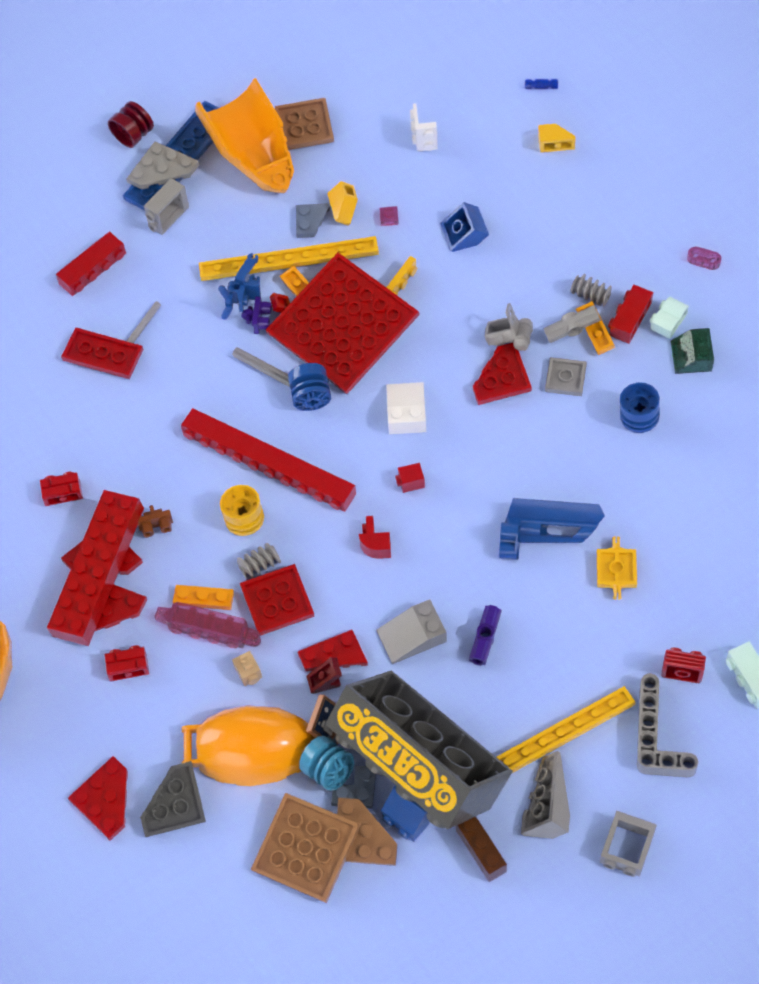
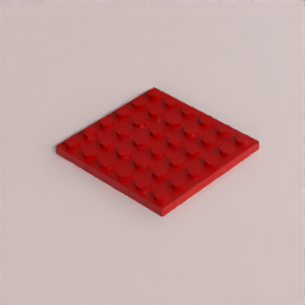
[265,252,420,394]

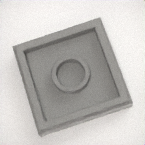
[545,357,587,397]

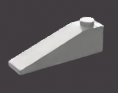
[521,751,570,839]

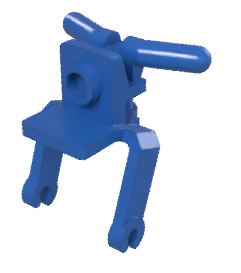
[218,253,261,320]

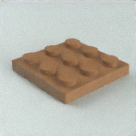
[275,98,334,150]

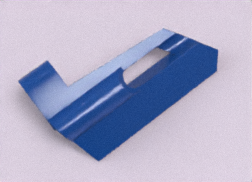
[499,498,605,560]

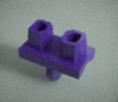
[241,296,272,334]

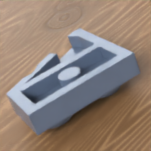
[296,203,330,238]

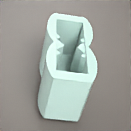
[650,296,689,339]

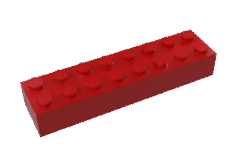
[47,490,144,646]

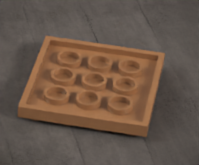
[250,793,361,903]

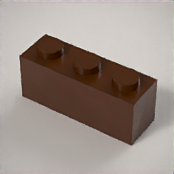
[456,816,507,882]

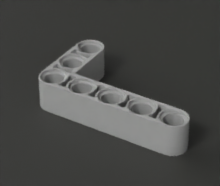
[637,673,698,777]

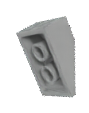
[376,599,447,664]

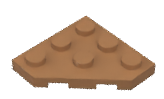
[337,798,398,866]

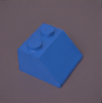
[440,202,489,252]
[381,785,430,842]

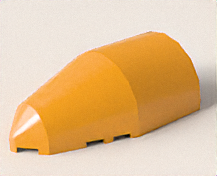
[195,78,294,193]

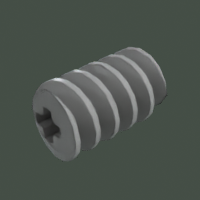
[570,273,612,307]
[237,543,281,580]

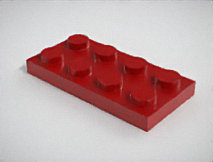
[61,327,144,379]

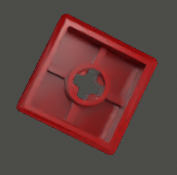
[661,647,706,684]

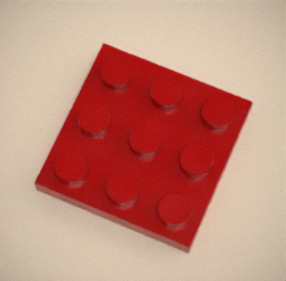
[240,564,315,636]

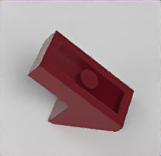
[306,657,342,694]

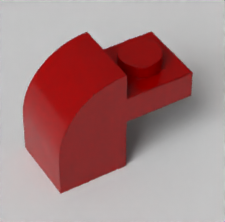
[359,516,391,559]

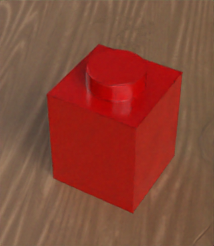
[395,462,425,493]

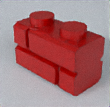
[40,471,83,506]
[105,645,149,682]

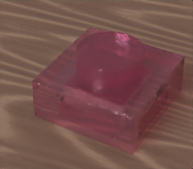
[380,206,399,226]

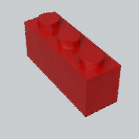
[608,284,654,344]

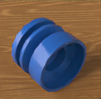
[288,363,332,411]
[620,382,660,433]

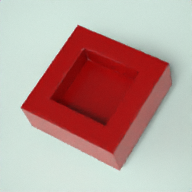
[270,292,290,313]

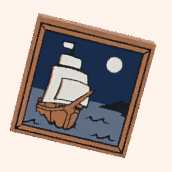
[306,694,339,745]

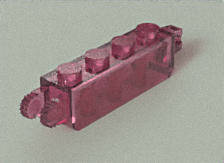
[155,602,261,649]

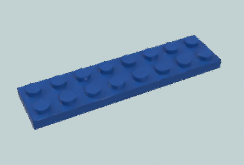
[123,100,219,211]

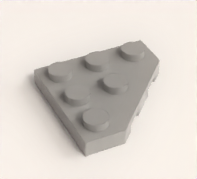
[126,141,199,189]

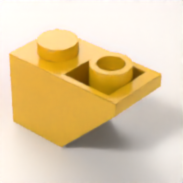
[327,181,358,225]

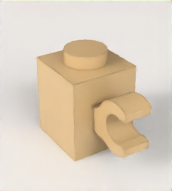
[232,651,262,686]

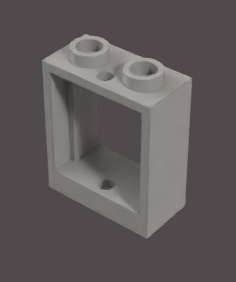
[144,178,189,235]
[600,810,657,877]

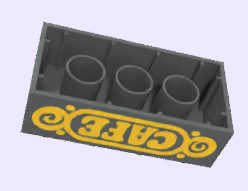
[325,670,513,830]

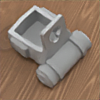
[484,303,533,351]

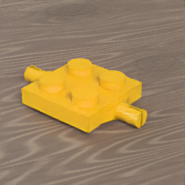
[596,536,637,600]

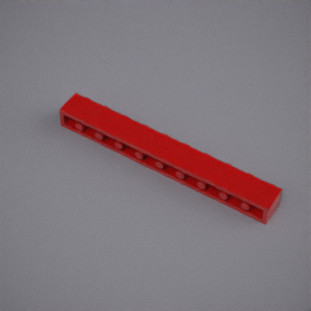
[181,408,356,512]

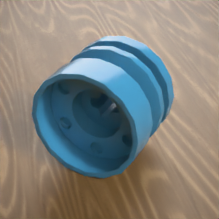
[299,736,354,791]

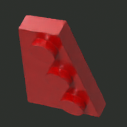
[297,629,368,671]

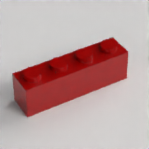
[56,231,126,296]

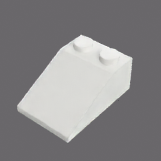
[386,382,427,435]

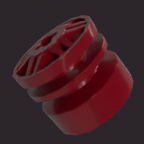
[107,101,154,148]

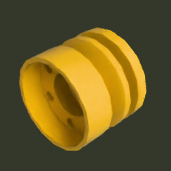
[220,485,265,536]

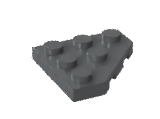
[140,761,206,838]

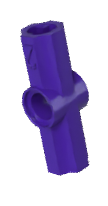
[469,605,502,666]

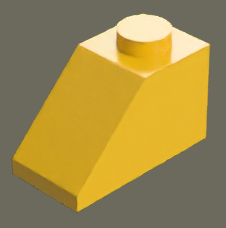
[538,124,576,153]

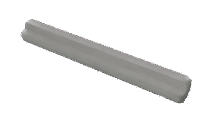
[232,347,290,387]

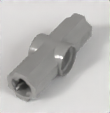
[543,305,601,343]

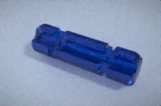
[525,79,558,89]

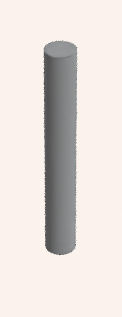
[127,301,161,343]

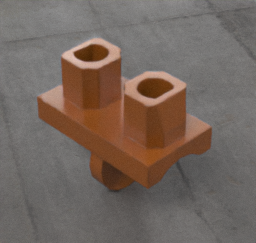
[138,505,173,538]

